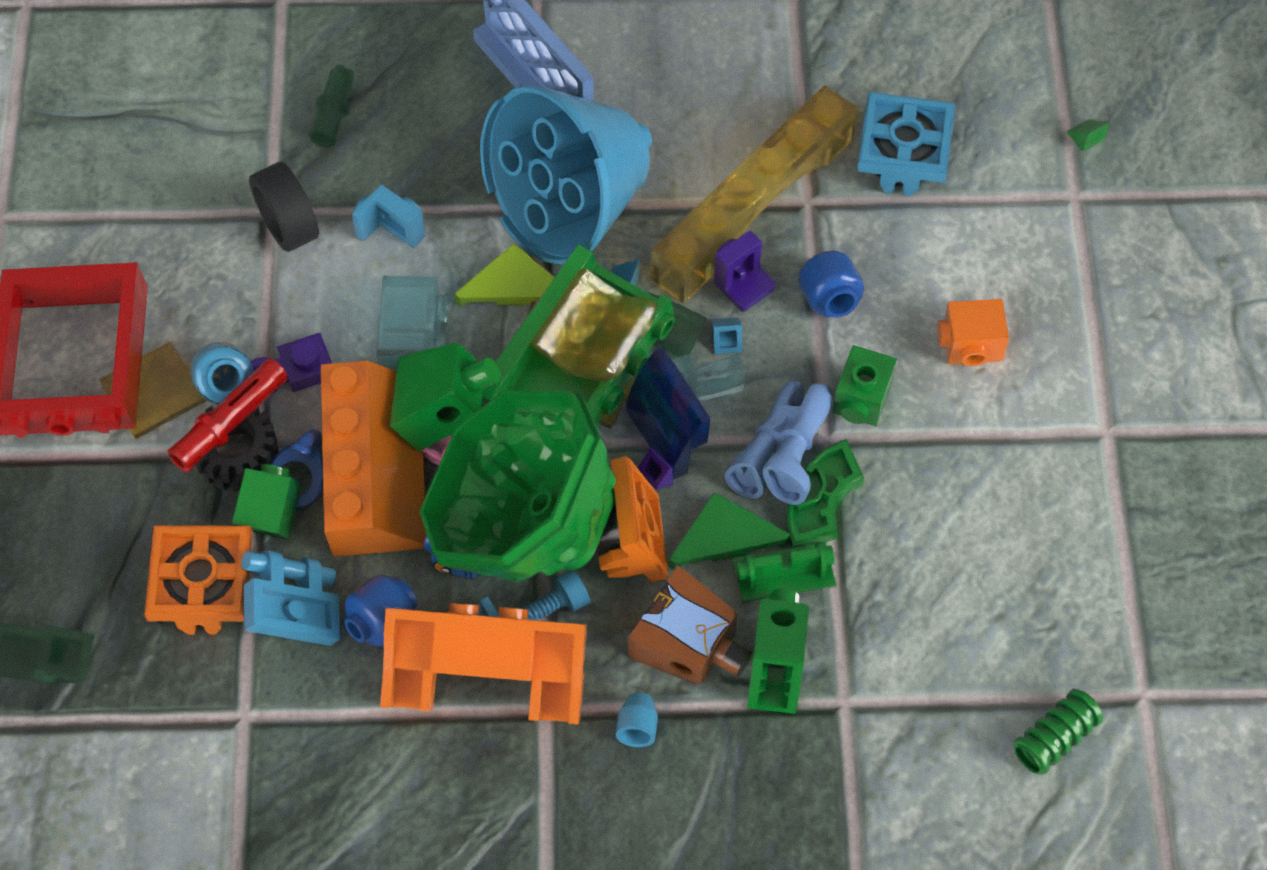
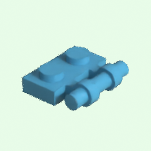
[241,549,340,646]

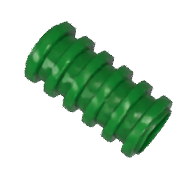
[1013,689,1103,775]

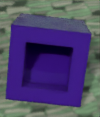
[637,448,673,490]

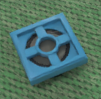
[857,92,955,197]

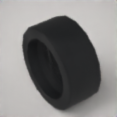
[249,161,320,252]

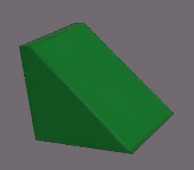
[1067,119,1110,151]

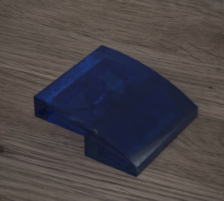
[625,347,711,480]

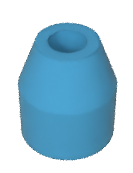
[616,692,658,747]

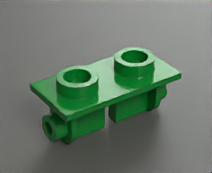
[732,542,837,603]

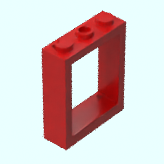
[0,262,148,438]

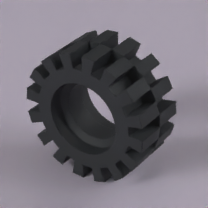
[194,402,279,492]

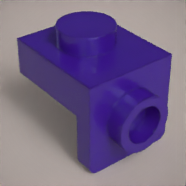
[714,230,776,312]

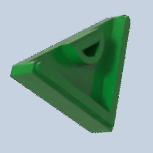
[669,492,790,569]

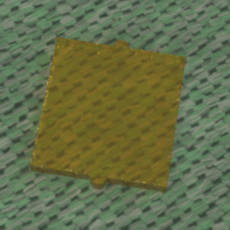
[99,342,207,440]

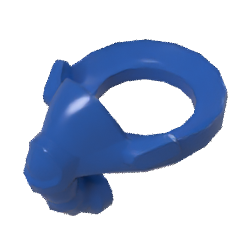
[270,429,323,510]

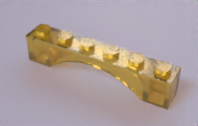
[650,85,859,304]

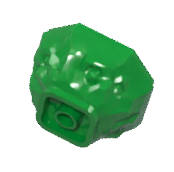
[419,391,616,582]

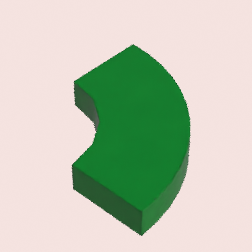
[786,439,864,548]

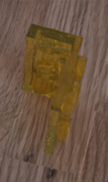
[530,269,657,382]

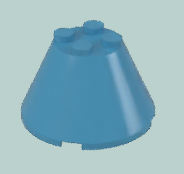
[480,85,652,264]

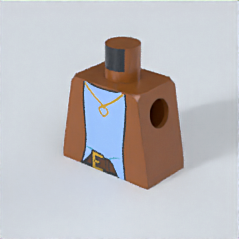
[628,566,752,684]

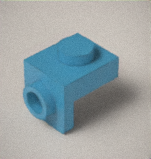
[352,184,425,248]

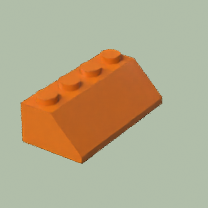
[321,360,426,557]

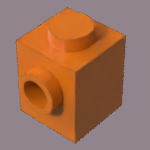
[937,299,1009,366]

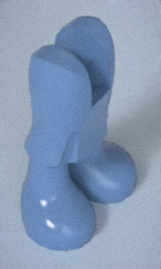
[724,381,833,505]

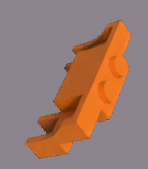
[380,603,587,724]

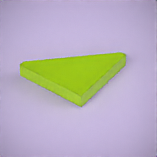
[454,243,555,307]

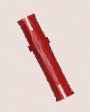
[167,358,288,473]

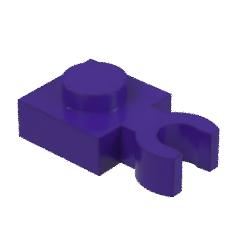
[251,333,332,395]

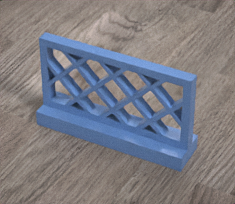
[473,0,594,101]

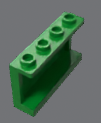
[481,244,675,426]

